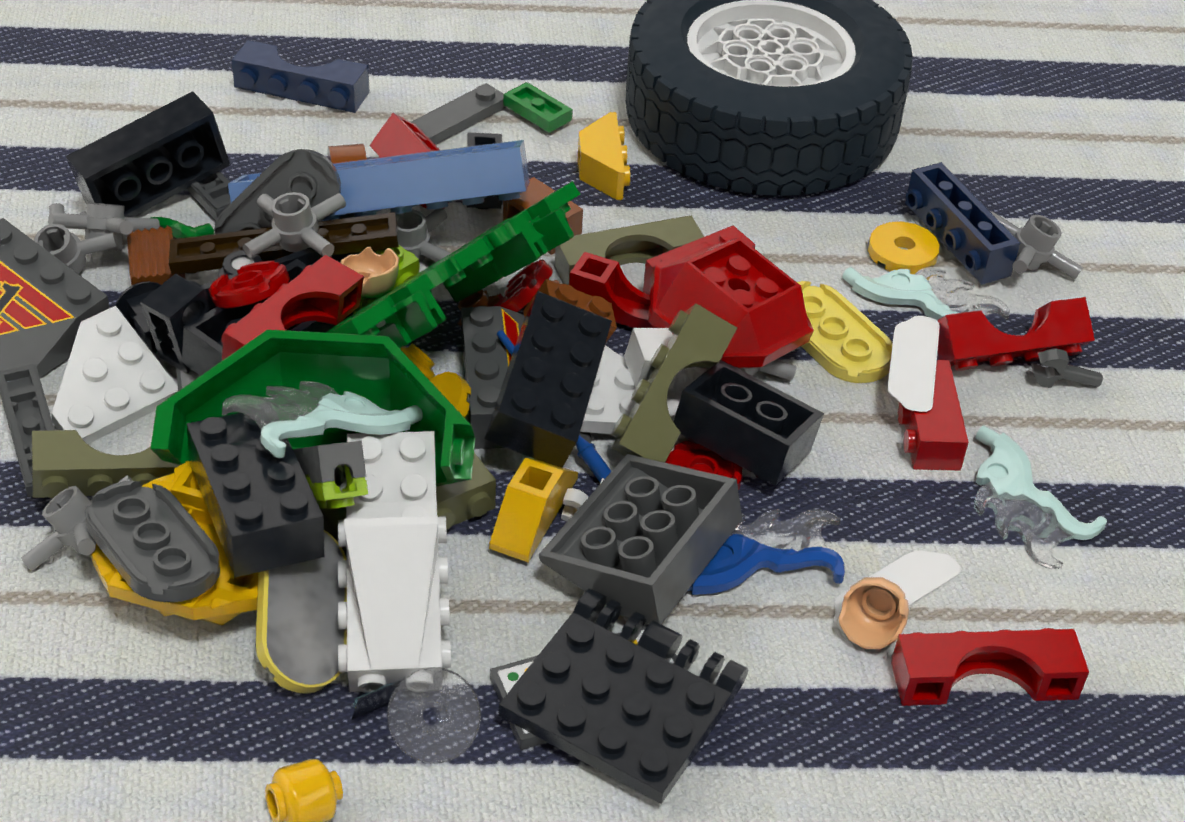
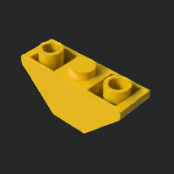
[577,112,630,200]
[489,458,578,562]

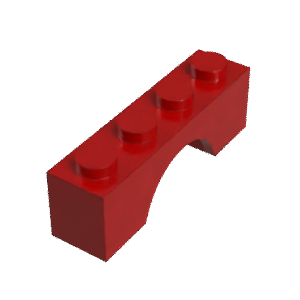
[569,252,655,328]
[221,255,364,361]
[937,297,1095,371]
[891,628,1089,706]

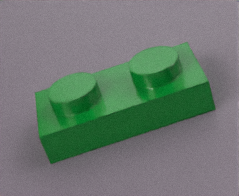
[503,82,573,133]

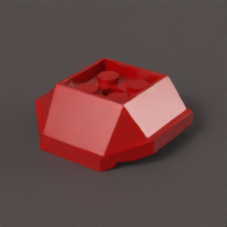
[648,237,814,368]

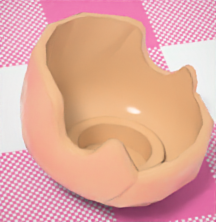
[340,247,399,299]
[838,577,909,650]

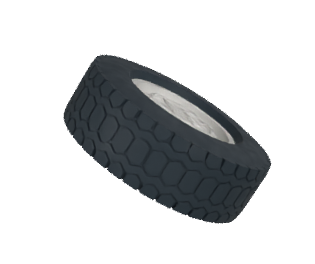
[625,0,912,196]

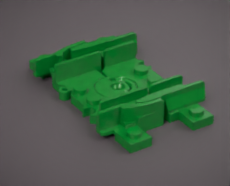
[325,181,580,348]

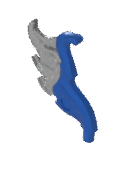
[688,509,845,595]

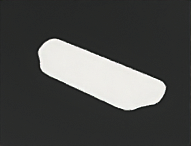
[888,316,940,412]
[834,550,961,634]

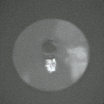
[387,667,481,764]

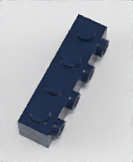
[905,162,1020,285]

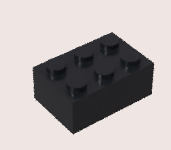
[673,360,824,485]

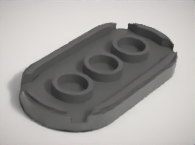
[214,149,341,234]
[85,481,220,602]

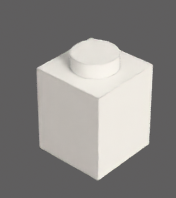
[624,328,678,389]

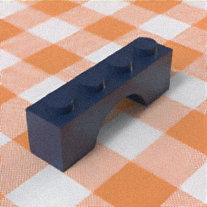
[231,40,370,113]

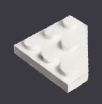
[52,306,178,444]
[580,345,686,439]

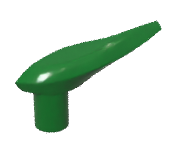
[150,217,214,239]

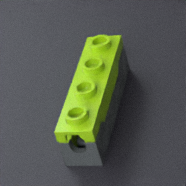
[293,440,368,509]

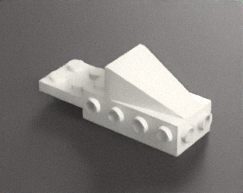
[338,431,451,693]

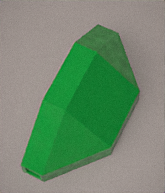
[150,329,476,487]

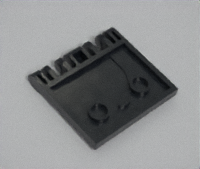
[498,588,748,804]

